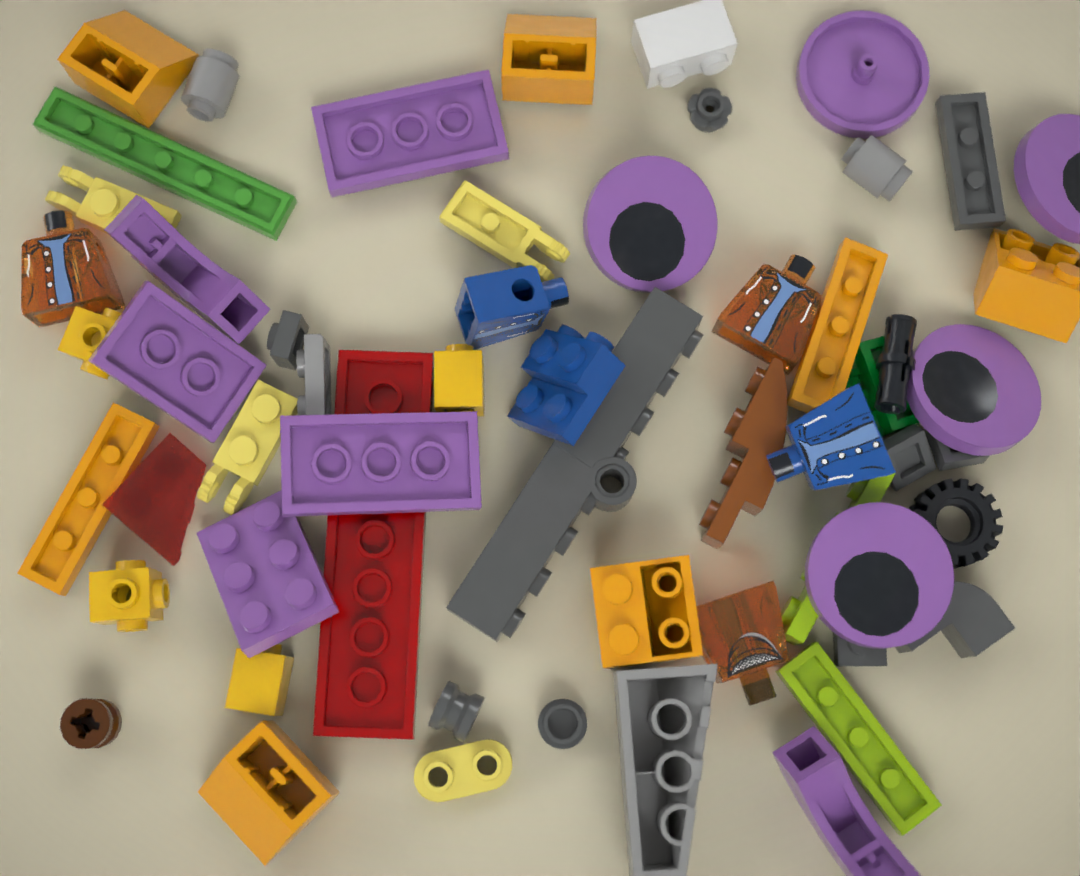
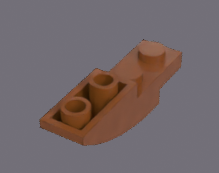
[699,357,788,549]

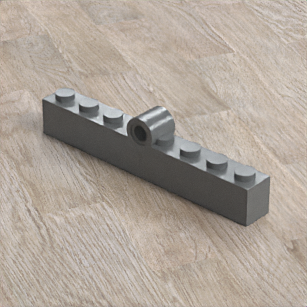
[446,287,704,642]

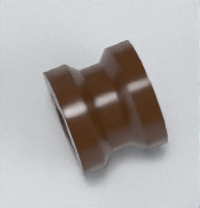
[60,698,122,749]

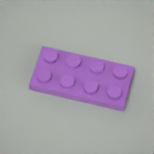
[311,69,509,198]
[280,411,482,517]

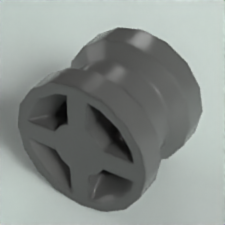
[428,681,485,743]

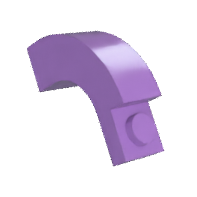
[104,195,270,344]
[772,726,921,876]

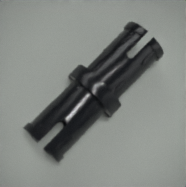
[874,314,917,414]

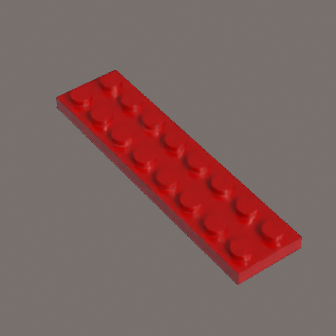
[313,350,434,740]

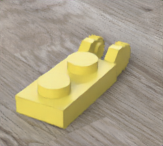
[44,165,182,234]
[439,180,570,282]
[197,379,298,515]

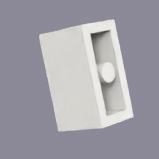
[631,0,738,89]

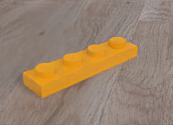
[787,237,888,413]
[17,402,160,596]

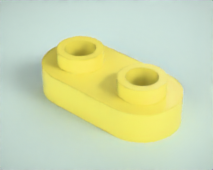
[414,739,513,802]

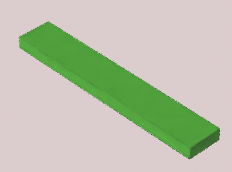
[32,87,297,241]

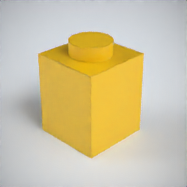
[434,344,484,417]
[225,644,294,716]

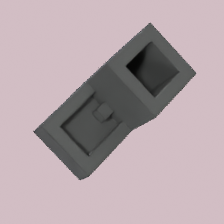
[895,582,1015,658]

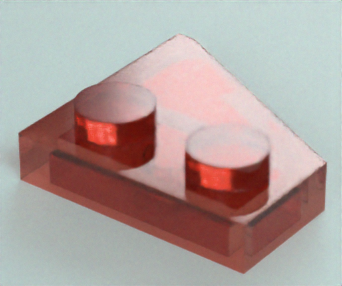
[101,433,206,566]

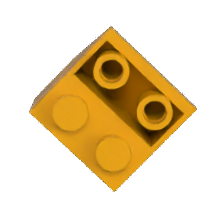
[57,10,199,129]
[501,14,596,105]
[973,228,1080,344]
[590,555,703,669]
[198,720,340,866]

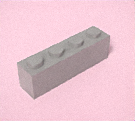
[613,664,718,876]

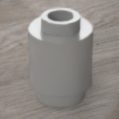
[181,49,239,122]
[841,135,913,201]

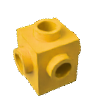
[58,306,121,380]
[89,560,170,632]

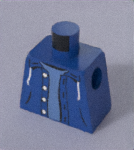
[454,265,569,350]
[766,384,896,491]

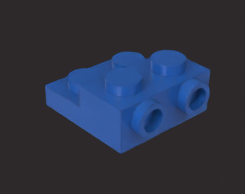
[507,324,626,446]

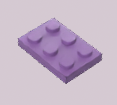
[88,281,267,443]
[197,490,339,658]

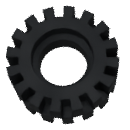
[908,478,1003,569]

